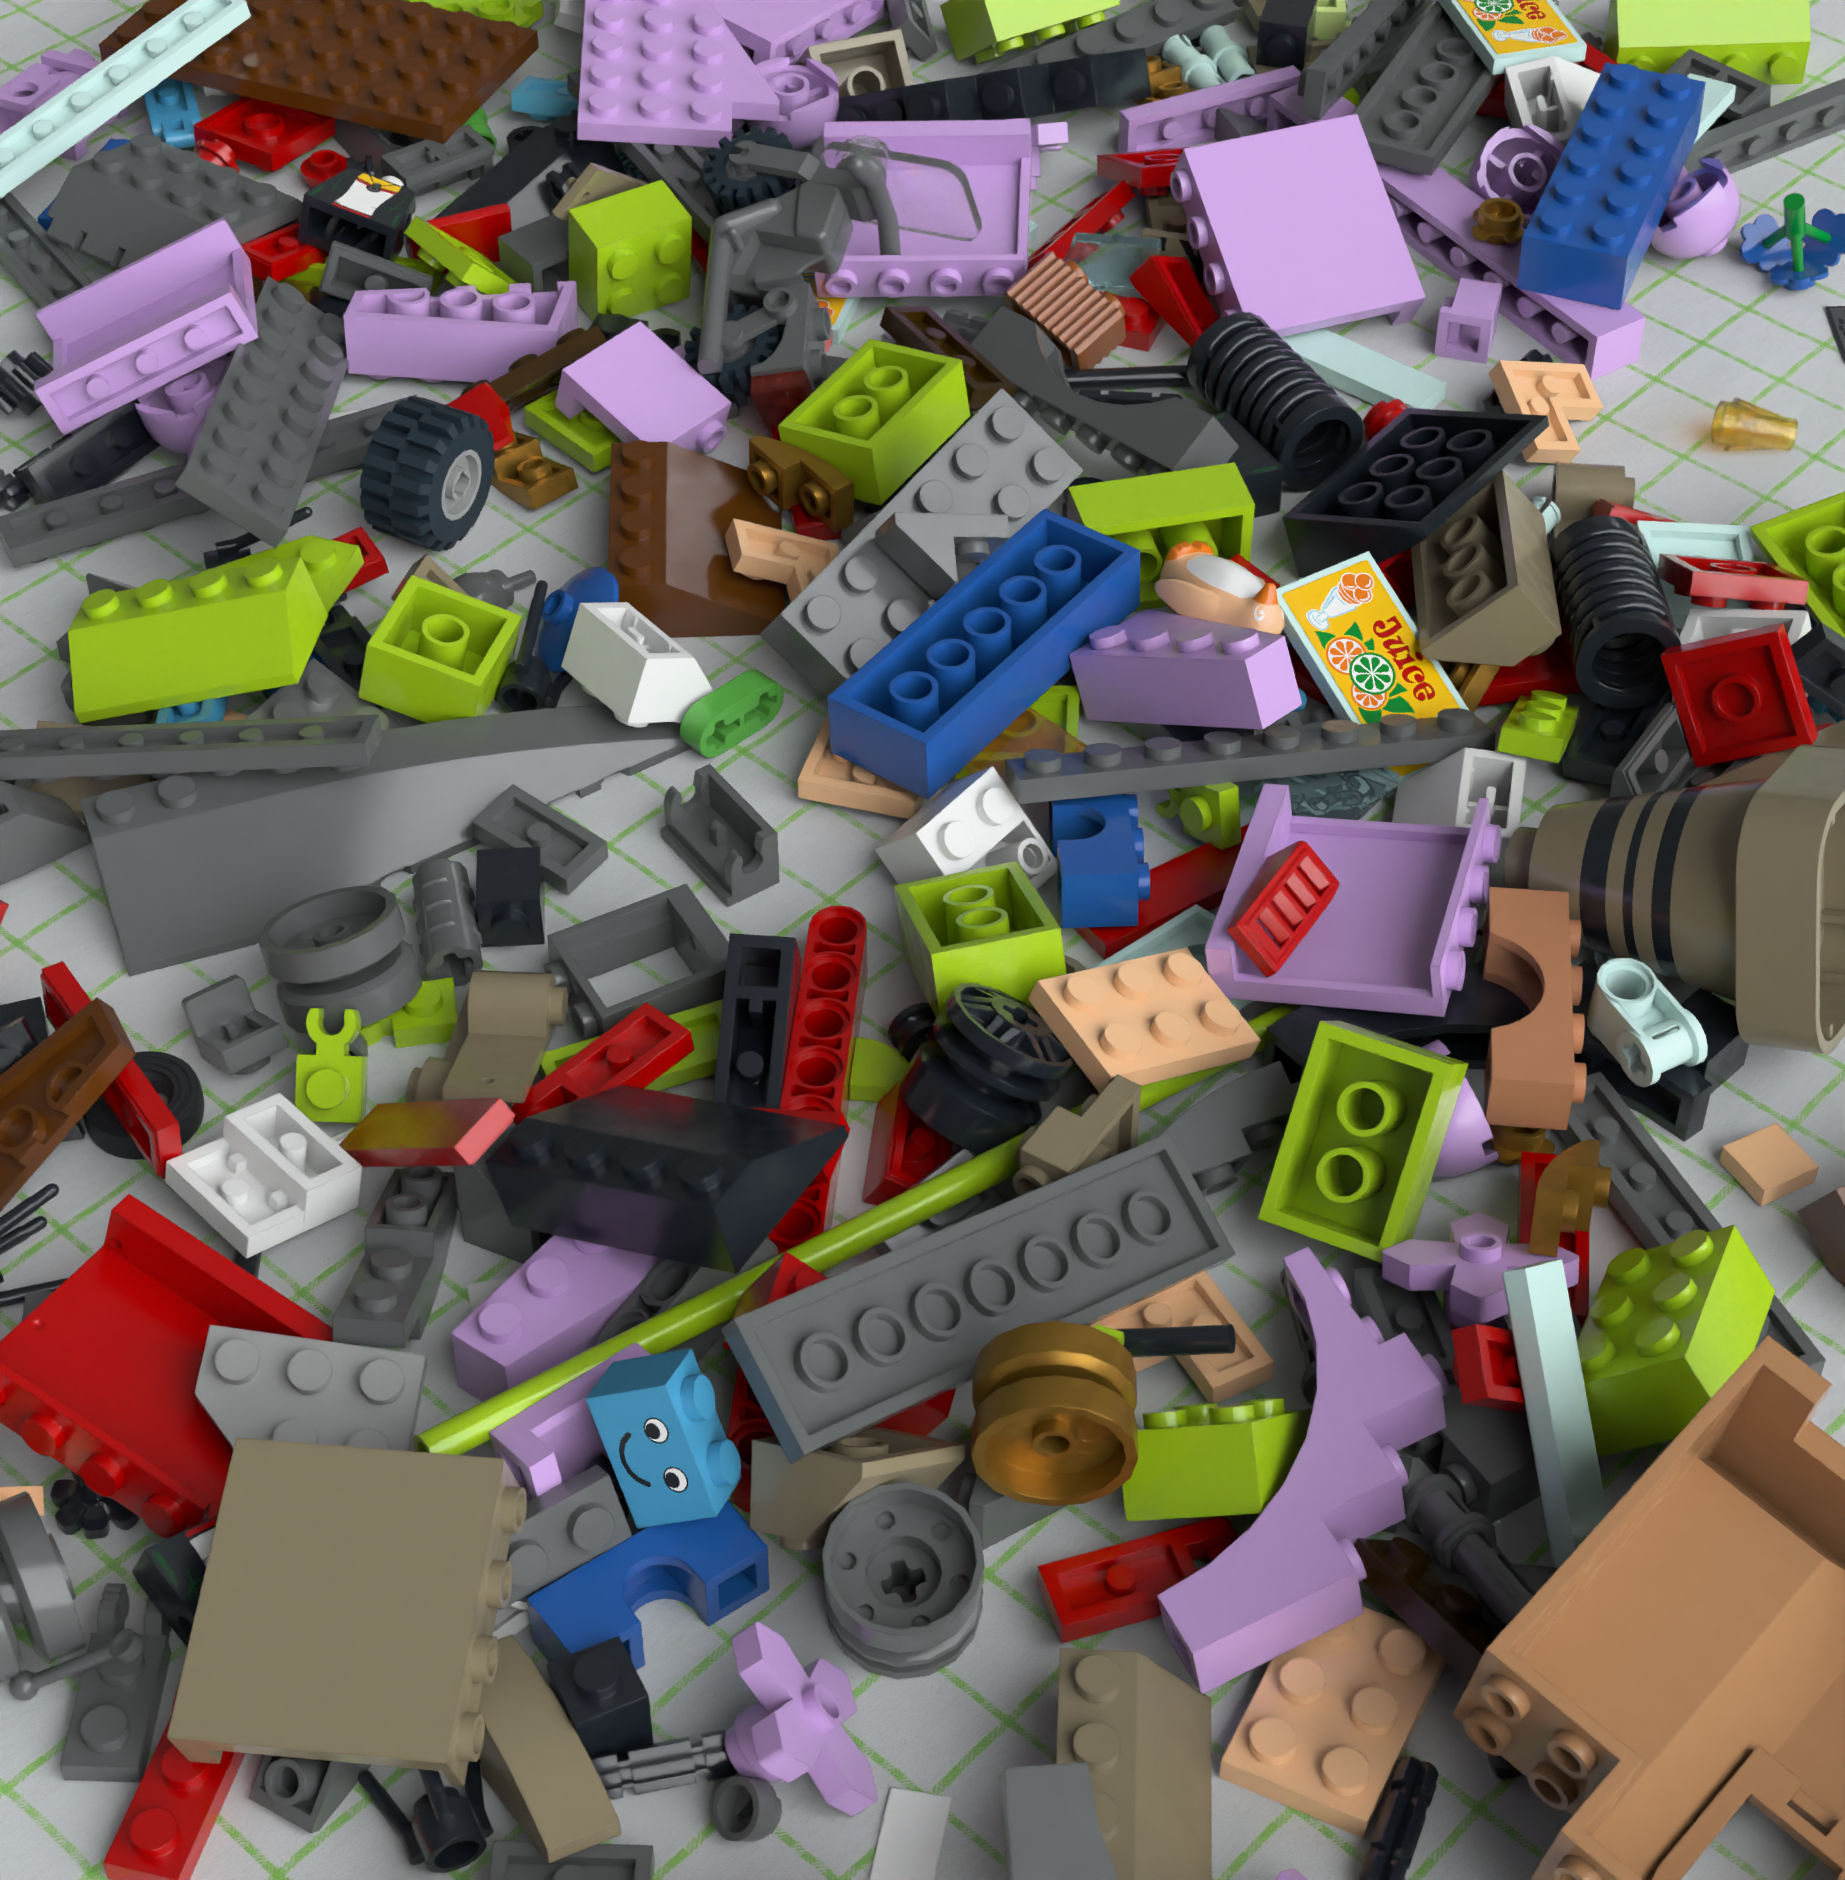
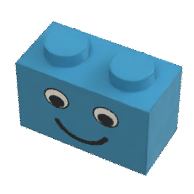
[585,1348,742,1529]

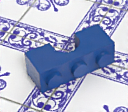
[1048,793,1150,928]
[527,1500,770,1671]

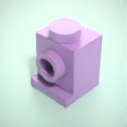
[1434,278,1503,364]

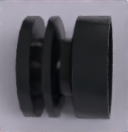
[898,983,1075,1154]

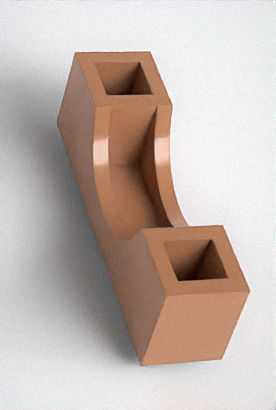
[1482,887,1587,1130]

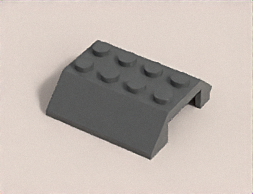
[46,134,302,269]

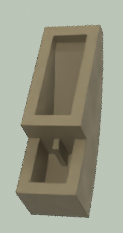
[478,1635,621,1863]

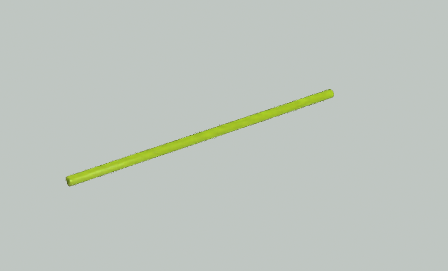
[413,1003,1303,1455]

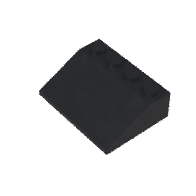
[1282,408,1550,578]
[485,1085,849,1274]

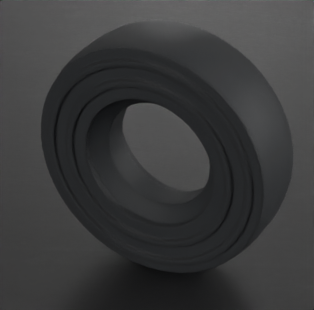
[83,1051,205,1160]

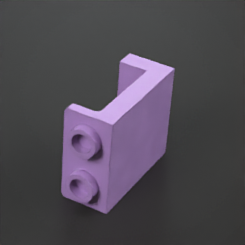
[554,321,732,453]
[489,1342,651,1502]

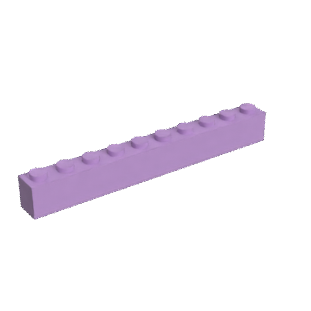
[1267,84,1646,381]

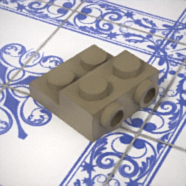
[1012,1074,1141,1198]

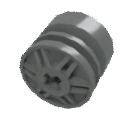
[822,1482,984,1680]

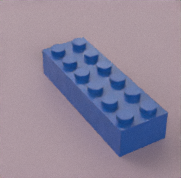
[1517,63,1706,310]
[827,509,1140,800]

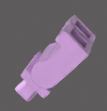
[0,48,129,161]

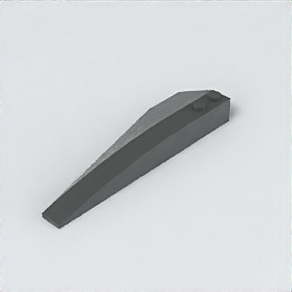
[79,704,692,977]

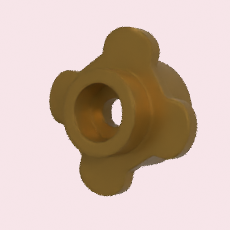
[1472,198,1525,245]
[1489,1125,1555,1165]

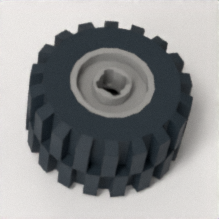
[360,396,495,552]

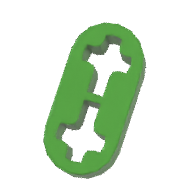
[680,669,784,758]

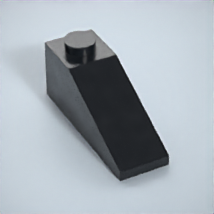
[713,933,802,1109]

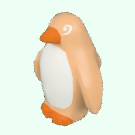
[1155,540,1285,635]

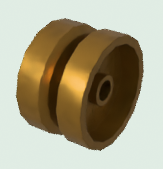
[971,1321,1138,1507]

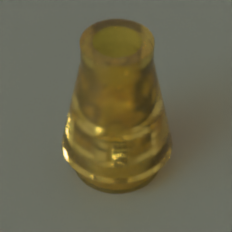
[1711,397,1798,452]

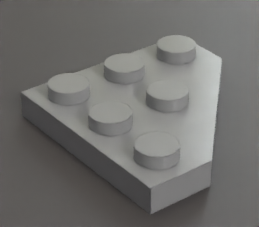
[194,1325,428,1451]

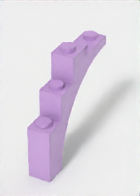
[1157,1246,1450,1694]

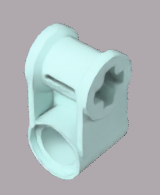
[1587,958,1708,1088]

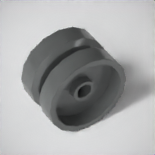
[259,885,422,1034]
[0,1491,86,1683]

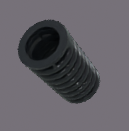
[1187,312,1364,491]
[1549,515,1682,709]

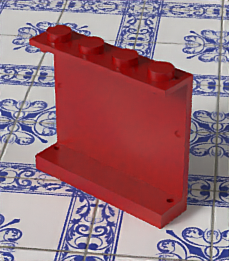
[0,1194,355,1538]

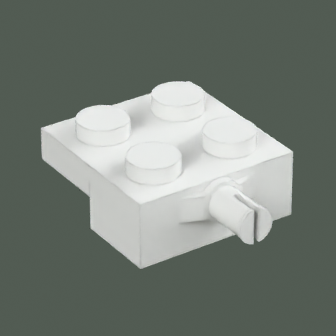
[165,1093,362,1259]

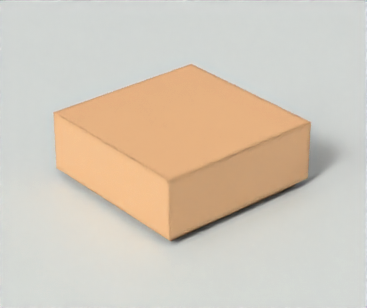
[1719,1122,1819,1206]

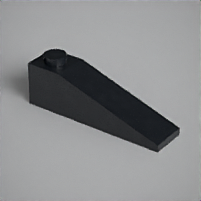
[434,113,629,231]

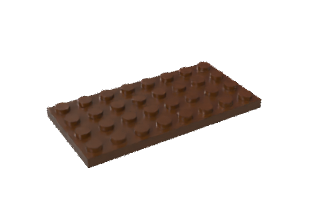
[99,0,539,144]

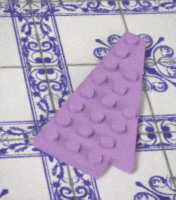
[577,0,780,148]

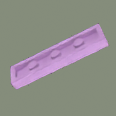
[1118,65,1301,153]

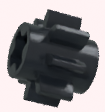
[0,349,54,417]

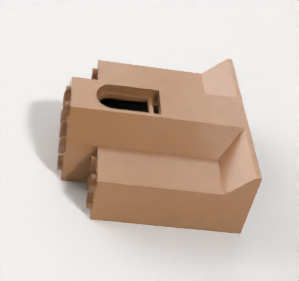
[1453,1335,1845,1880]

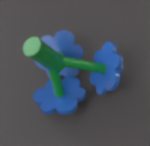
[1739,193,1845,290]

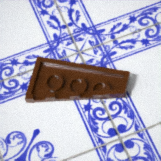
[0,997,136,1212]

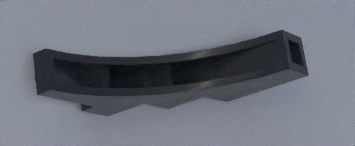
[835,48,1152,122]
[1263,959,1713,1142]

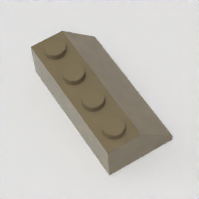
[1411,470,1562,667]
[1055,1648,1212,1880]

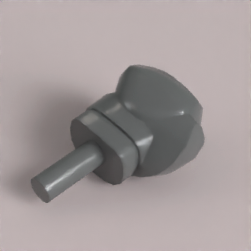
[453,569,537,610]

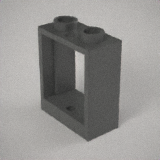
[543,884,729,1041]

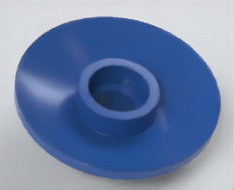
[534,567,619,673]

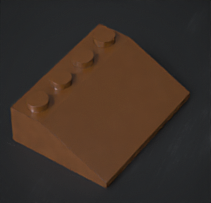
[608,440,784,638]

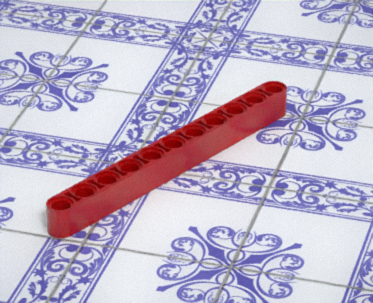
[727,905,868,1513]

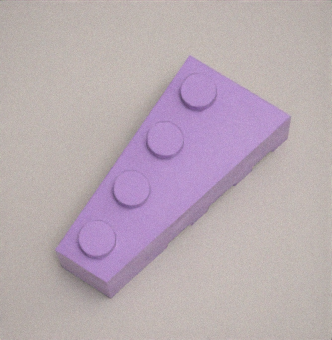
[343,281,578,384]
[1069,609,1302,729]
[451,1235,660,1401]

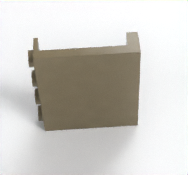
[167,1438,527,1787]

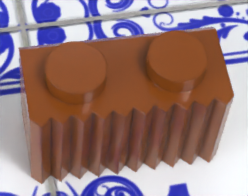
[1004,252,1126,370]

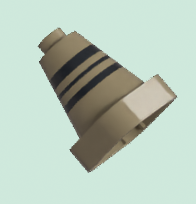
[1504,744,1845,1054]

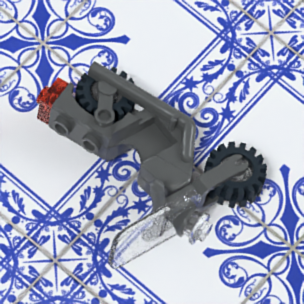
[684,126,982,429]

